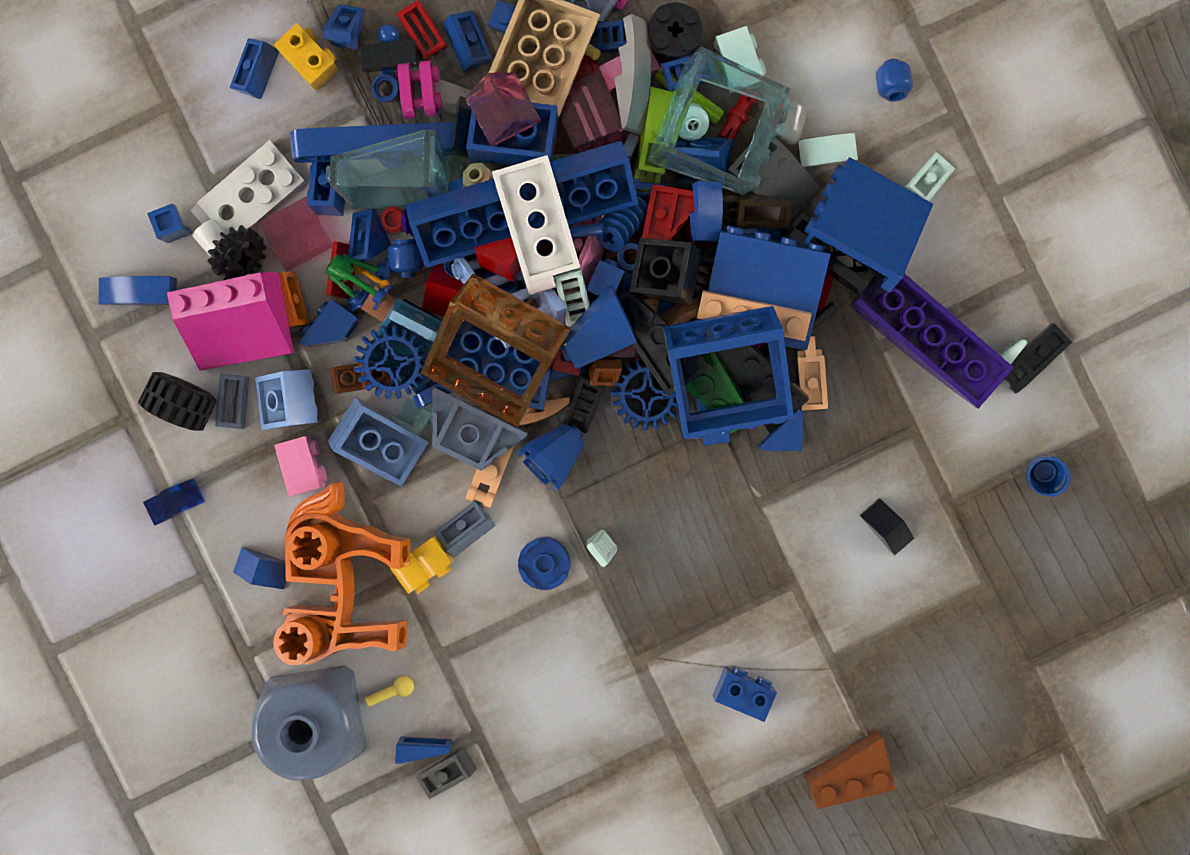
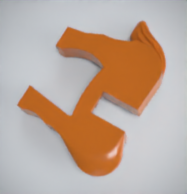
[273,482,410,665]

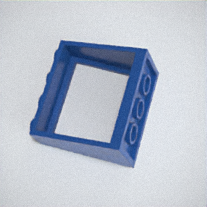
[663,306,794,439]

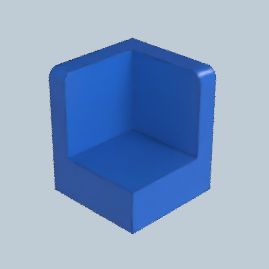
[147,203,192,243]

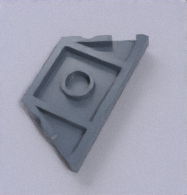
[432,387,528,471]

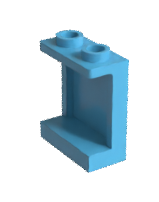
[368,298,445,384]

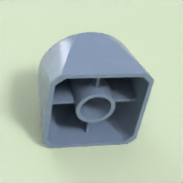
[252,666,366,781]

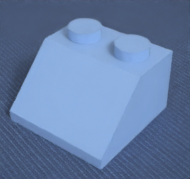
[255,369,318,430]

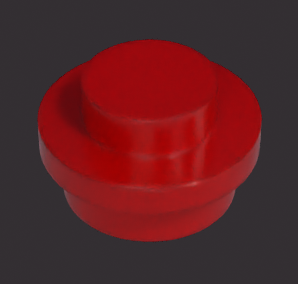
[380,206,404,233]

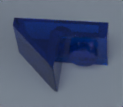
[143,478,205,526]

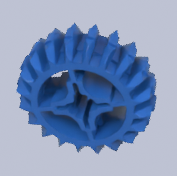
[353,325,429,399]
[611,359,678,431]

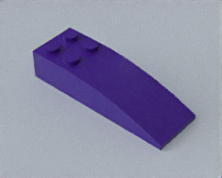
[849,273,1014,409]

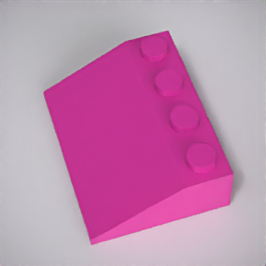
[167,272,294,371]

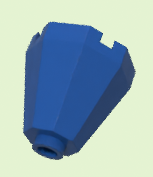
[517,424,584,491]

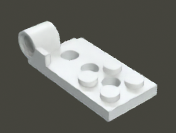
[190,140,307,257]
[492,155,580,295]

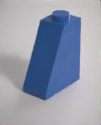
[561,285,637,369]

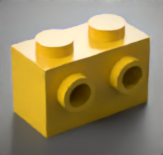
[274,23,339,91]

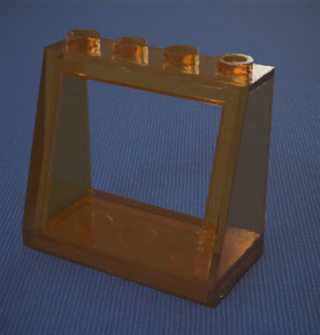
[421,274,572,427]

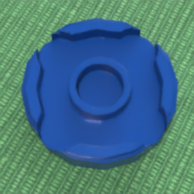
[518,537,571,590]

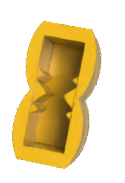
[390,535,454,594]

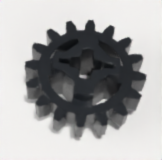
[208,225,267,280]

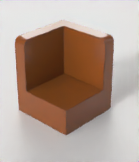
[587,358,622,386]

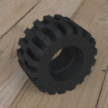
[138,372,217,431]

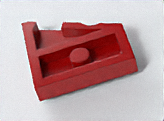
[642,184,695,241]

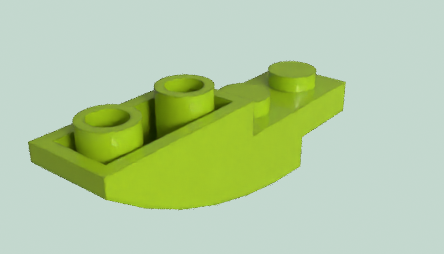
[632,87,676,192]

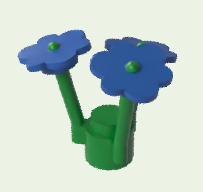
[325,253,392,312]

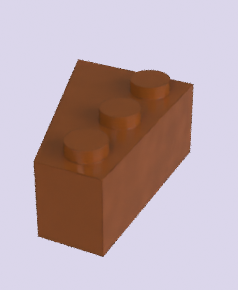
[805,730,896,810]

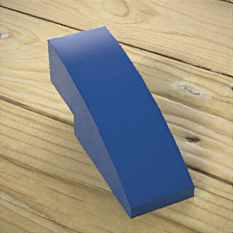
[99,276,177,306]

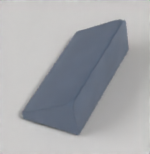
[434,500,495,557]

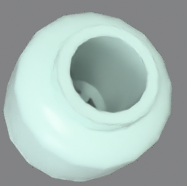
[673,102,709,141]

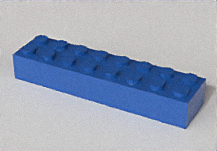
[406,141,638,268]

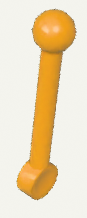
[354,265,390,289]

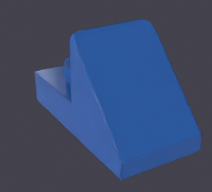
[323,4,364,50]

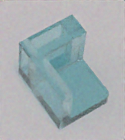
[391,398,432,436]

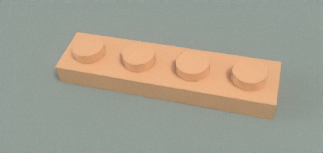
[697,290,812,341]

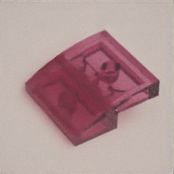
[259,196,332,272]

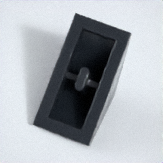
[859,498,914,556]

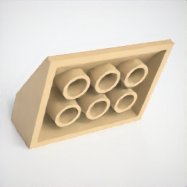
[483,0,600,117]

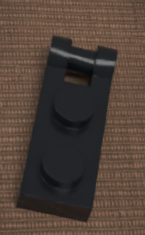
[1004,323,1072,394]

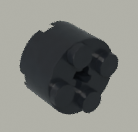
[648,2,703,63]

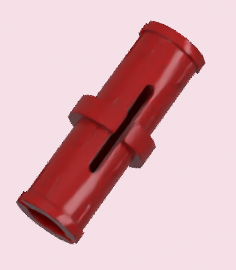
[718,88,759,139]

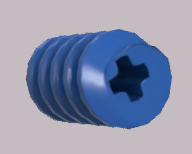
[596,196,648,252]

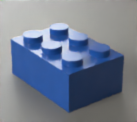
[466,96,558,166]

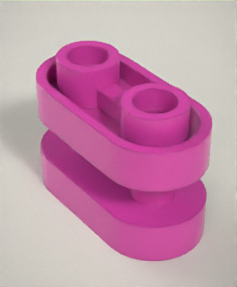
[398,60,443,119]

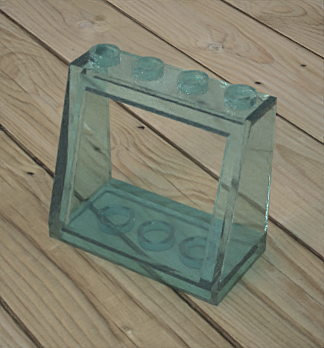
[647,46,790,195]
[326,130,450,210]

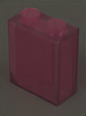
[559,72,625,154]

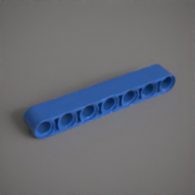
[290,122,454,163]

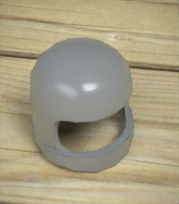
[764,96,808,146]

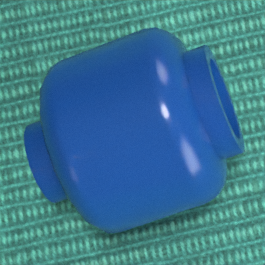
[876,59,913,102]
[388,239,423,278]

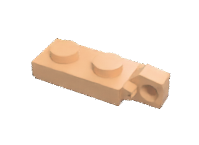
[796,336,828,411]

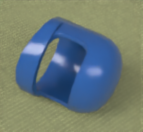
[1025,454,1071,497]

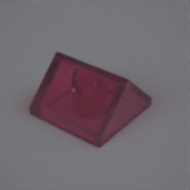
[465,73,541,147]

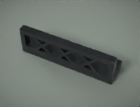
[779,212,885,301]

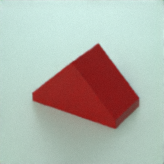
[474,237,521,282]

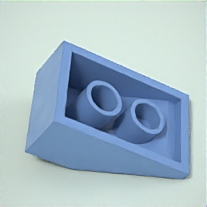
[328,396,429,486]

